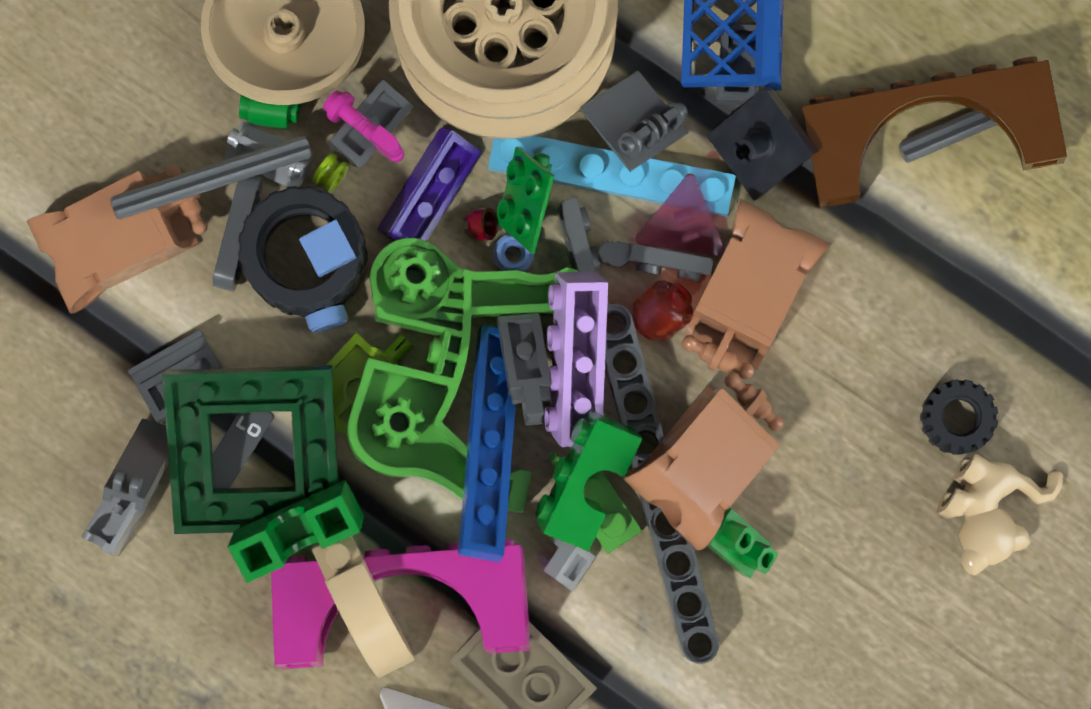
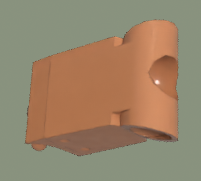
[27,164,208,313]
[682,199,832,379]
[623,372,784,551]

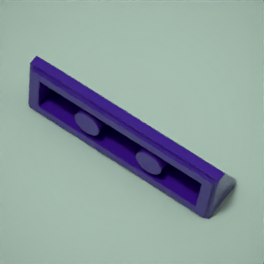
[378,128,482,241]

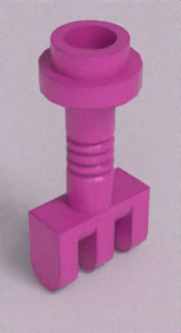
[323,90,404,163]

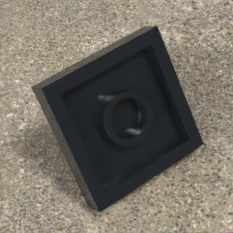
[707,85,819,201]

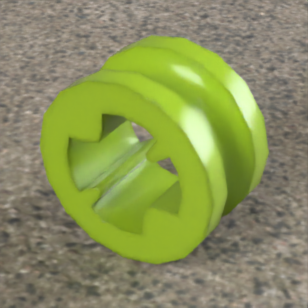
[311,153,350,193]

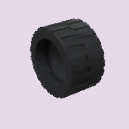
[238,186,368,317]

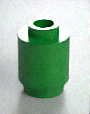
[239,95,301,130]

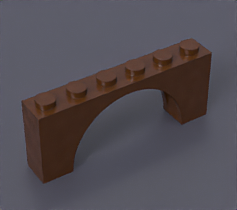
[802,56,1067,208]

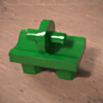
[707,508,778,579]

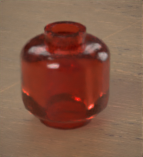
[632,280,693,342]

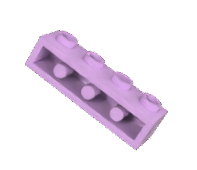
[544,272,608,447]

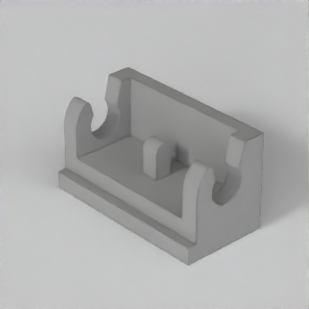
[82,483,161,556]

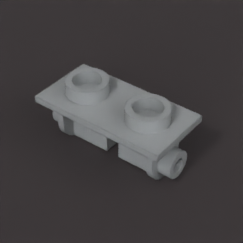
[224,121,315,187]

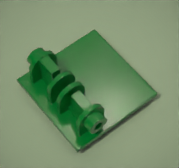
[497,147,554,254]

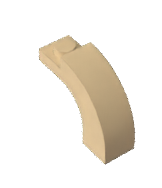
[312,536,415,678]

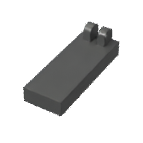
[102,418,169,512]

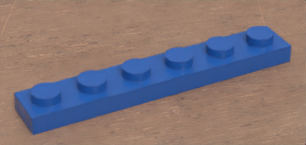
[458,324,516,562]

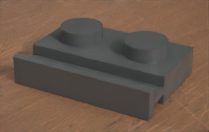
[128,330,222,423]

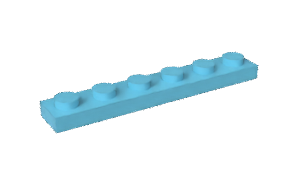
[488,136,736,217]

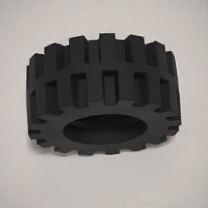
[920,379,998,455]

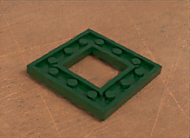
[163,365,339,534]

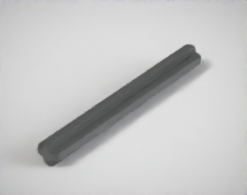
[110,136,311,219]

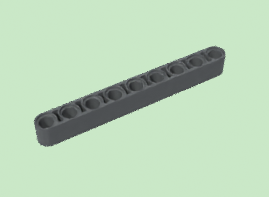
[605,303,719,664]

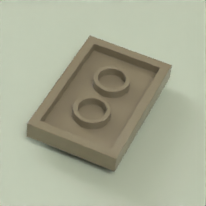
[449,622,597,709]

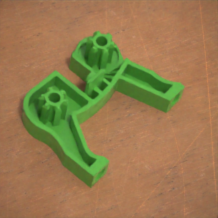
[346,238,578,513]

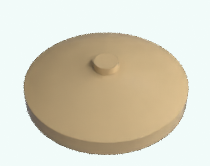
[201,0,365,105]

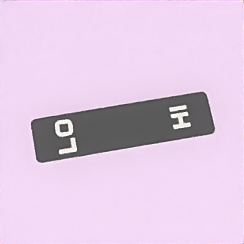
[213,412,273,489]

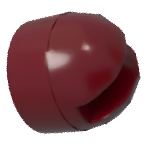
[464,208,498,241]

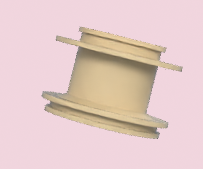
[389,0,618,139]

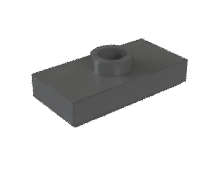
[716,23,759,105]

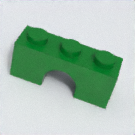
[535,410,642,552]
[227,480,364,583]

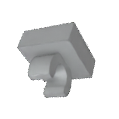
[538,537,595,591]

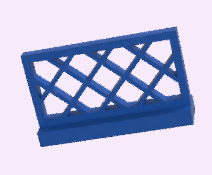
[681,0,784,91]

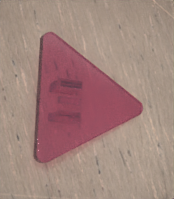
[636,174,725,256]

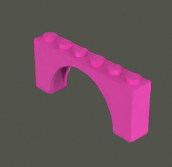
[271,539,530,670]

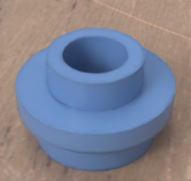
[493,234,534,272]

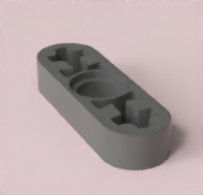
[213,176,263,292]

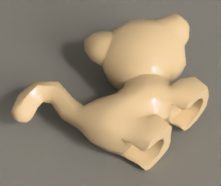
[936,454,1063,576]

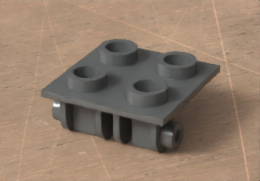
[580,70,688,172]

